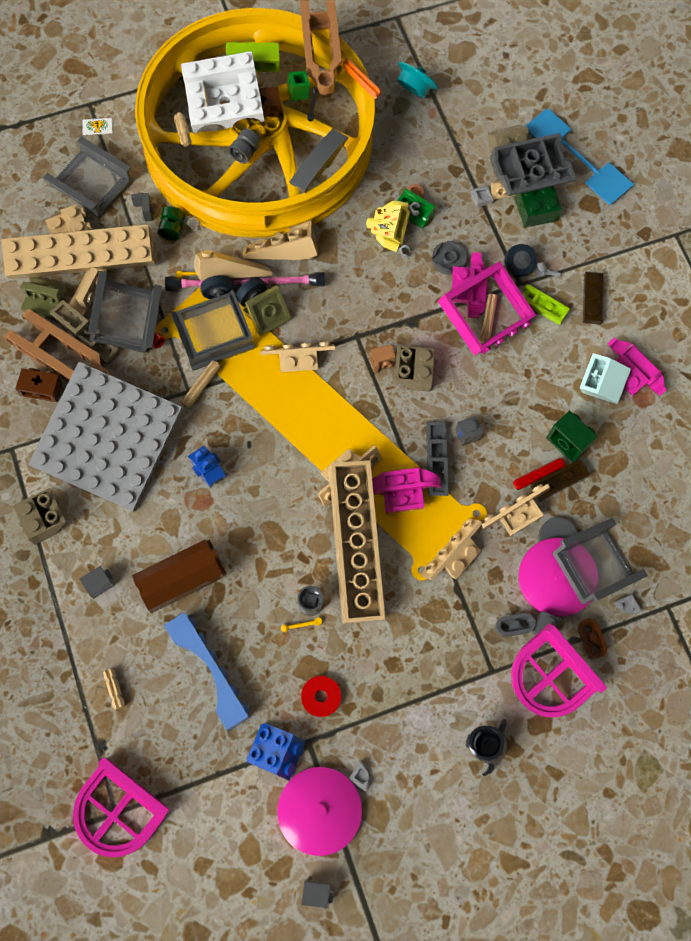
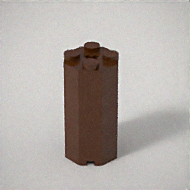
[132,539,227,613]

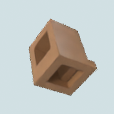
[369,344,397,373]

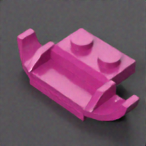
[451,252,487,319]
[608,337,667,397]
[372,468,442,514]

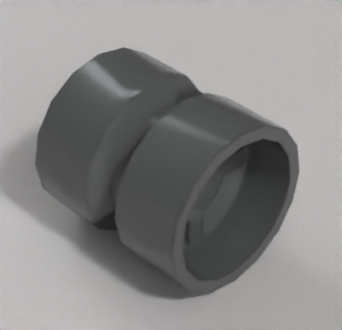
[228,128,261,164]
[297,585,324,616]

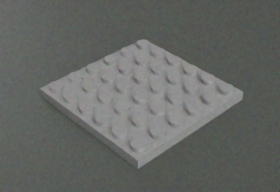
[28,362,183,512]

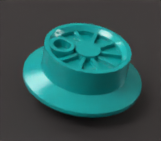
[396,62,439,99]

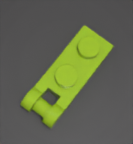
[522,284,570,325]

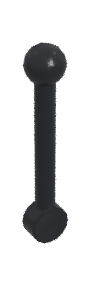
[307,87,319,121]

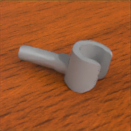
[535,263,561,277]

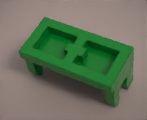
[397,188,435,229]

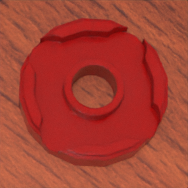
[301,676,341,718]

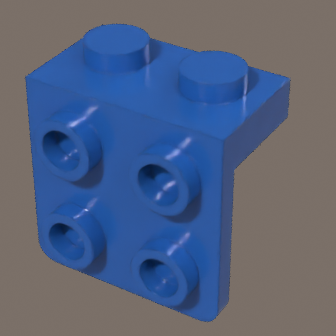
[246,723,306,781]

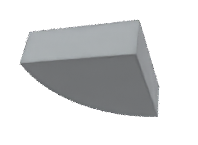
[614,594,642,614]
[349,761,369,791]

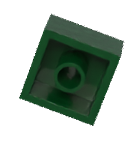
[514,186,562,228]
[546,410,598,463]

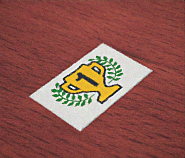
[83,118,112,135]

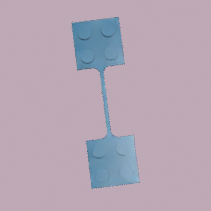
[525,108,634,205]

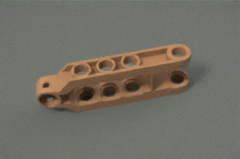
[300,0,342,95]
[4,309,112,382]

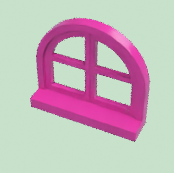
[511,623,607,717]
[73,757,171,857]

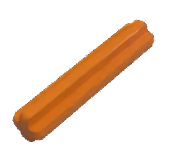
[342,59,382,99]

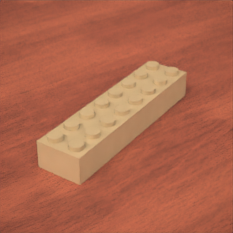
[1,224,156,279]
[329,460,385,624]

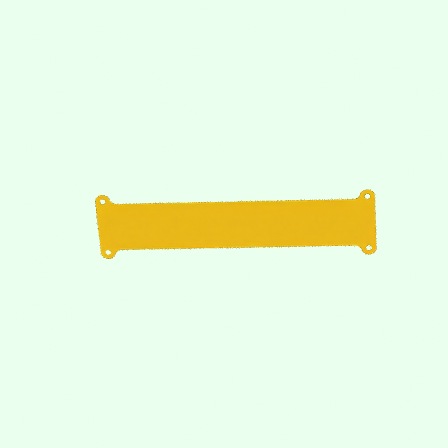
[155,286,487,581]

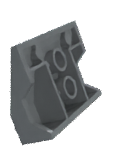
[490,133,577,196]

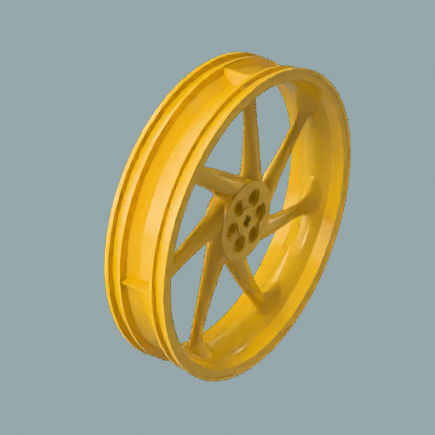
[135,8,375,238]

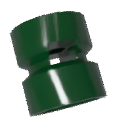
[157,206,185,241]

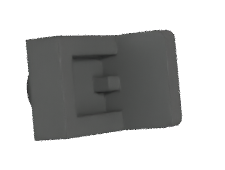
[131,192,155,221]

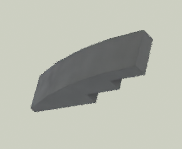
[289,128,348,193]
[426,422,448,496]

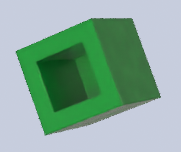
[287,70,310,101]

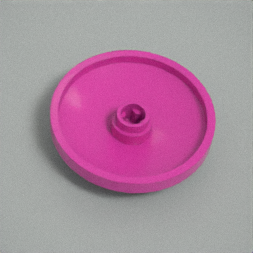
[518,538,598,617]
[277,767,362,856]

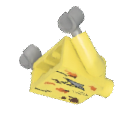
[366,200,420,258]

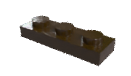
[583,272,603,325]
[530,459,590,502]

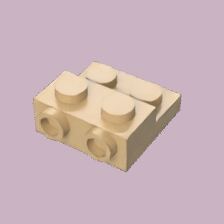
[45,204,92,234]

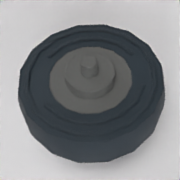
[504,244,537,277]
[200,275,234,299]
[236,277,267,307]

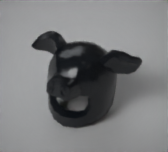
[466,719,508,776]

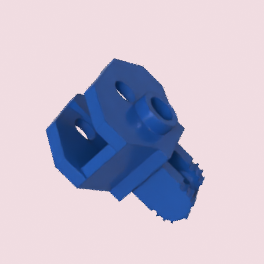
[188,446,226,488]

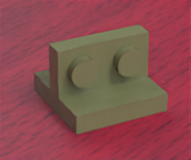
[21,278,69,320]
[243,285,291,336]

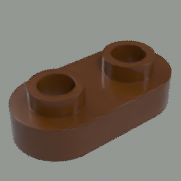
[578,618,607,659]

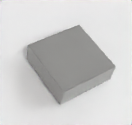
[471,186,494,207]

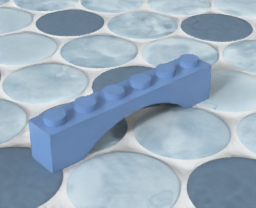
[164,612,250,732]

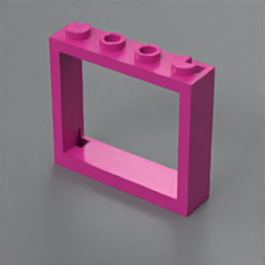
[438,261,536,356]

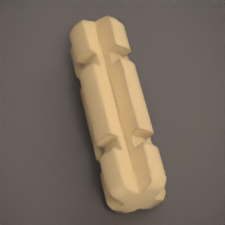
[174,112,192,147]
[103,669,125,709]

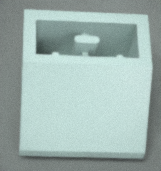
[580,353,631,404]

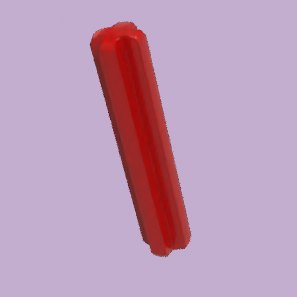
[513,458,566,490]

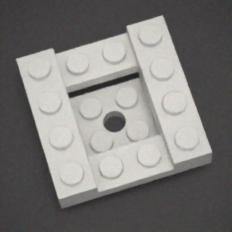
[181,51,264,134]

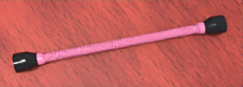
[165,272,325,291]

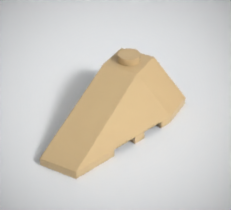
[242,220,318,260]
[193,250,272,281]

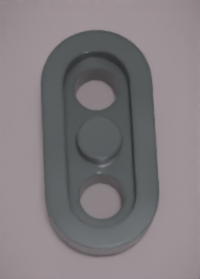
[495,613,536,637]

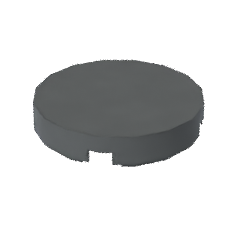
[432,241,468,275]
[538,517,577,542]

